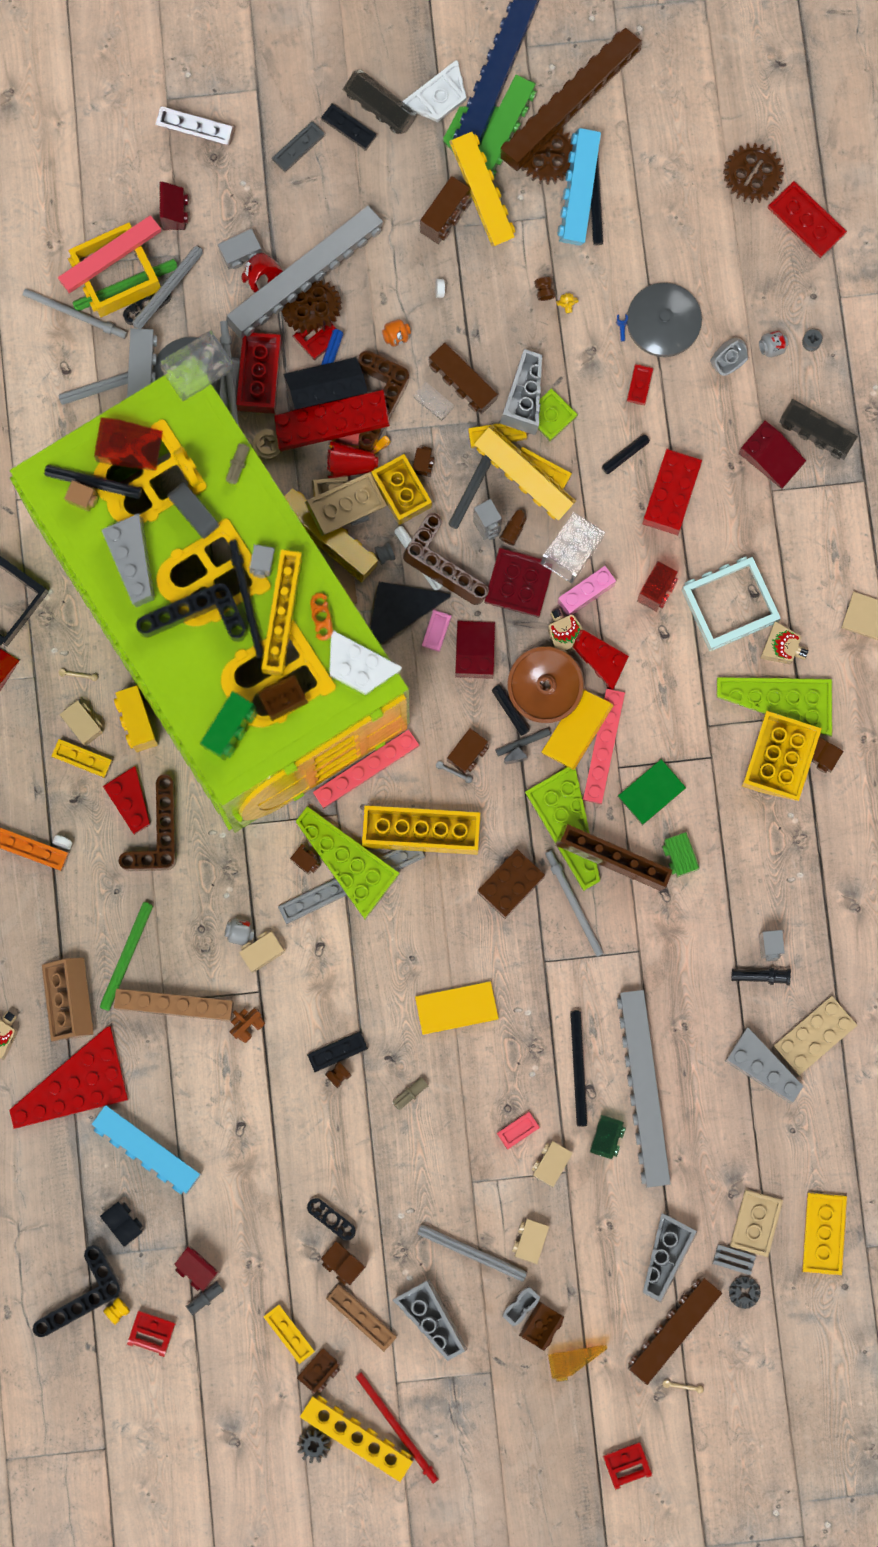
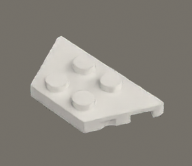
[401,60,466,122]
[330,631,402,695]

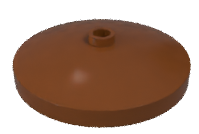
[508,646,584,723]

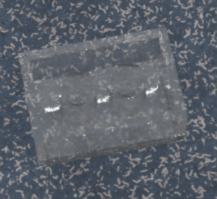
[160,331,233,401]
[540,512,606,583]

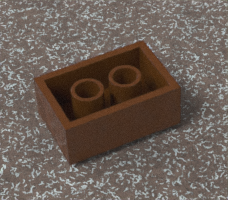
[420,176,471,245]
[477,849,545,919]

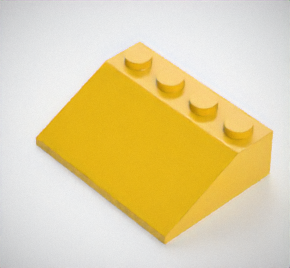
[742,711,822,801]

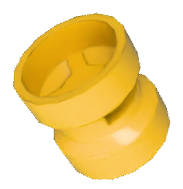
[103,1297,131,1325]

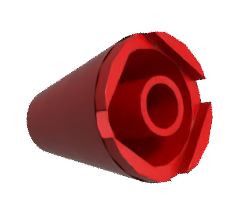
[327,441,378,478]

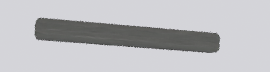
[449,455,491,529]

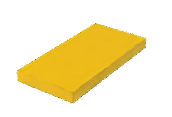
[541,690,613,770]
[415,981,499,1035]
[802,1193,847,1275]

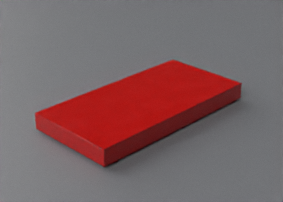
[767,181,847,259]

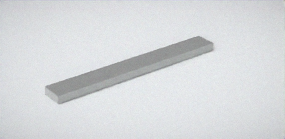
[278,850,425,925]

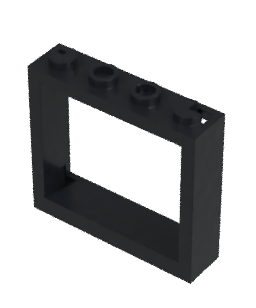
[0,556,48,647]

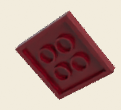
[484,548,554,618]

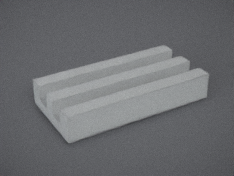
[712,1245,756,1275]

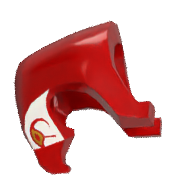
[241,253,283,293]

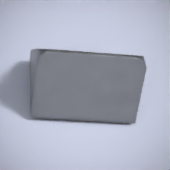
[504,747,528,765]

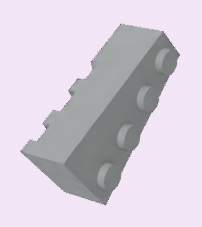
[500,349,542,435]
[102,514,155,607]
[725,1027,803,1104]
[643,1213,697,1303]
[393,1279,467,1361]

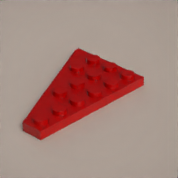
[9,1026,128,1129]

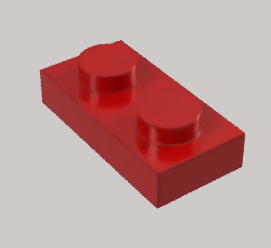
[627,364,653,406]

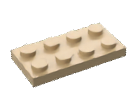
[305,472,387,536]
[773,996,857,1076]

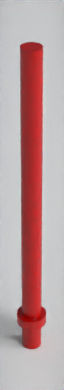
[356,1372,439,1484]

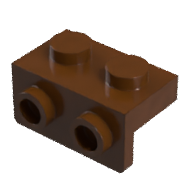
[258,675,308,721]
[519,1301,564,1351]
[297,1348,341,1394]

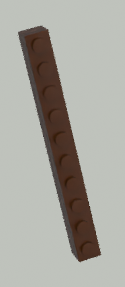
[501,27,642,172]

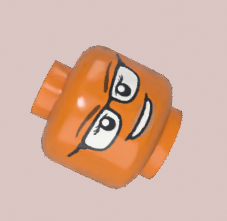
[382,319,411,347]

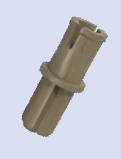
[226,444,250,484]
[393,1077,428,1110]

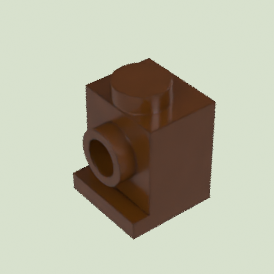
[413,446,435,477]
[290,844,321,875]

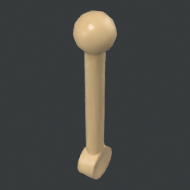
[58,669,98,681]
[663,1380,704,1393]

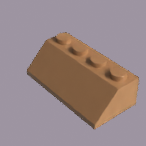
[42,958,94,1041]

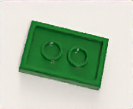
[617,759,686,826]

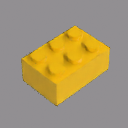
[371,454,432,525]
[113,685,158,753]

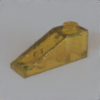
[547,1344,607,1382]

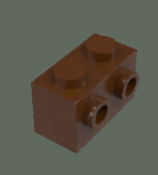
[447,728,489,774]

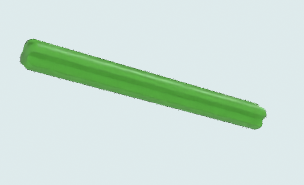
[73,259,177,311]
[100,902,153,1011]

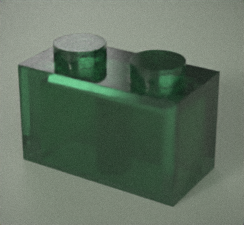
[589,1115,626,1160]

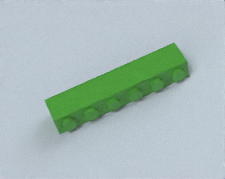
[479,75,537,182]

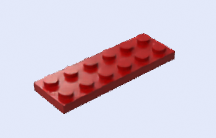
[274,390,390,452]

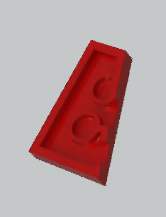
[572,630,629,690]
[103,766,150,835]

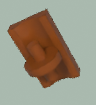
[229,1008,265,1043]

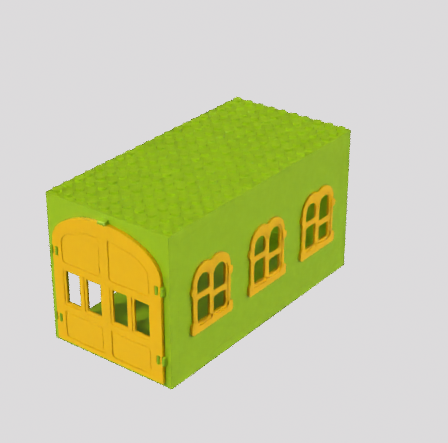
[9,357,410,833]

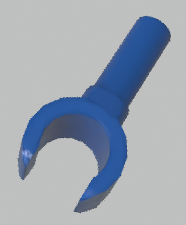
[616,314,628,342]

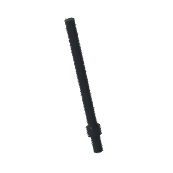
[229,540,264,659]

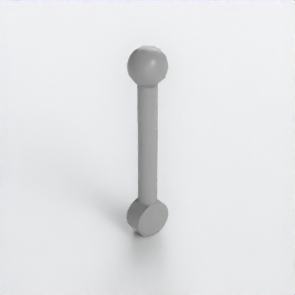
[436,761,473,783]

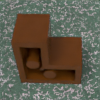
[321,1241,366,1286]

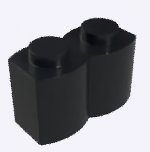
[100,1201,144,1247]

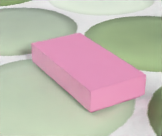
[422,610,452,652]

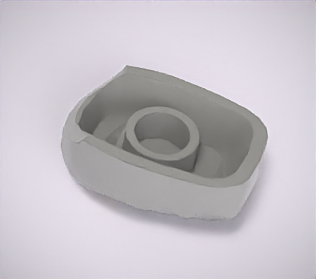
[710,338,748,376]

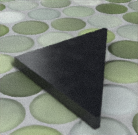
[370,581,451,645]

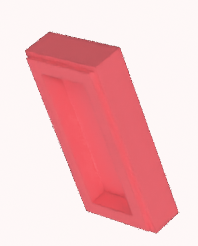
[497,1112,540,1150]

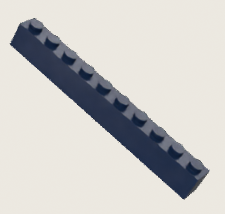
[453,0,540,147]

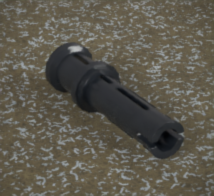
[731,968,791,986]

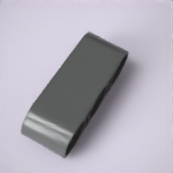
[167,482,220,539]

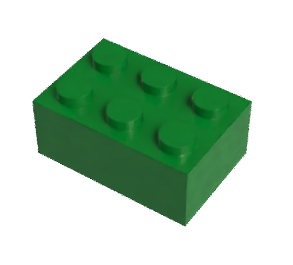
[200,691,258,760]

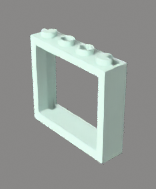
[682,557,781,652]

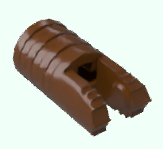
[499,510,527,546]

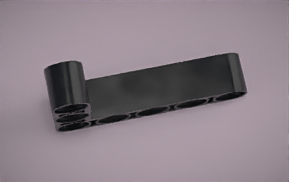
[136,583,247,642]
[33,1245,122,1337]

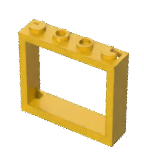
[68,222,161,318]

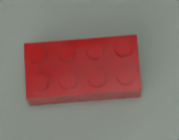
[236,333,282,414]
[642,449,702,536]

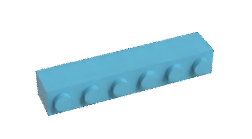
[557,128,601,246]
[91,1105,201,1194]

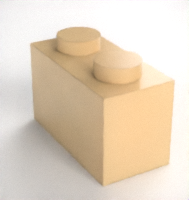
[59,700,103,747]
[239,931,285,974]
[532,1141,573,1187]
[512,1219,549,1264]

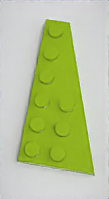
[717,677,832,737]
[525,767,600,891]
[296,807,400,920]

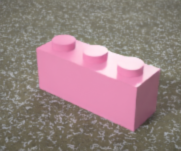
[558,566,616,616]

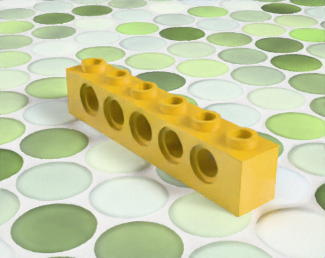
[300,1395,413,1482]

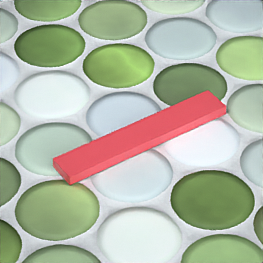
[58,215,162,293]

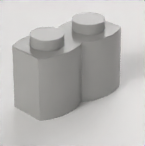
[502,1287,540,1326]

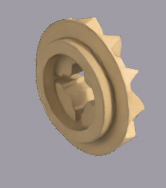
[253,429,281,459]

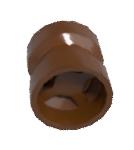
[534,277,556,301]
[325,1062,352,1089]

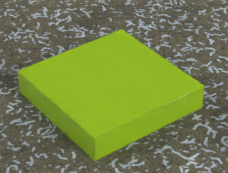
[538,388,578,442]

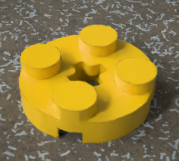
[172,447,203,487]

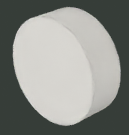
[435,279,445,298]
[52,835,73,850]

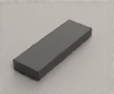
[272,121,325,172]

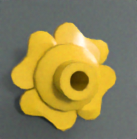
[556,293,579,313]

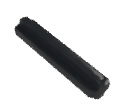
[602,434,650,474]
[492,685,529,736]

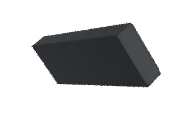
[321,103,377,151]
[307,1031,368,1072]

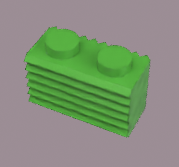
[662,832,700,878]

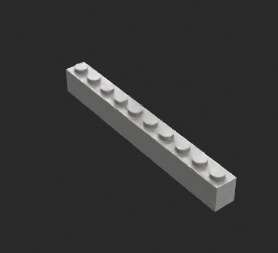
[226,206,383,339]
[617,990,671,1188]

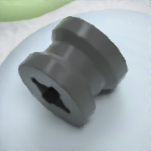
[802,329,822,352]
[374,542,395,565]

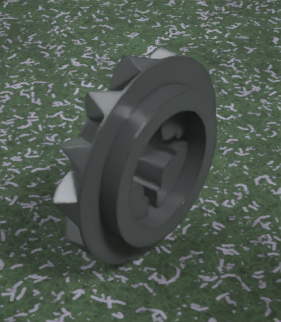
[729,1277,760,1309]

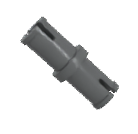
[186,1281,224,1316]

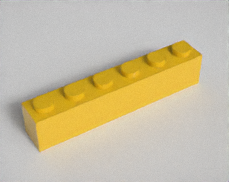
[449,132,515,246]
[474,425,576,520]
[284,488,378,583]
[262,550,302,676]

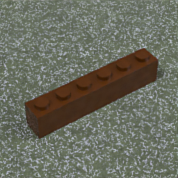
[555,824,673,891]
[628,1278,723,1385]

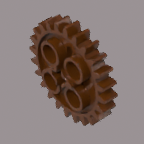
[521,128,573,185]
[723,143,784,203]
[281,280,342,334]

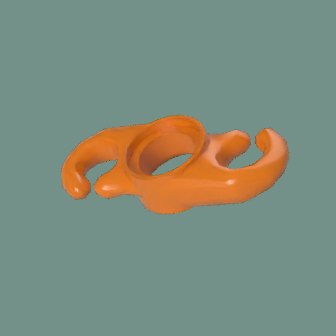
[310,593,333,641]

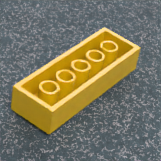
[362,805,480,855]

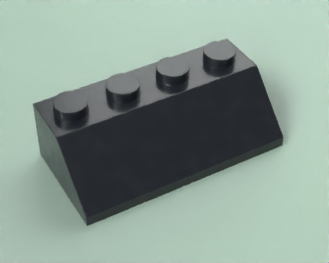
[283,357,368,411]

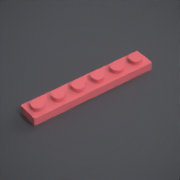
[583,689,625,804]
[313,729,419,809]

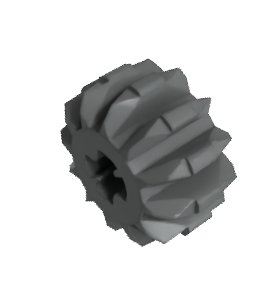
[297,1429,331,1463]

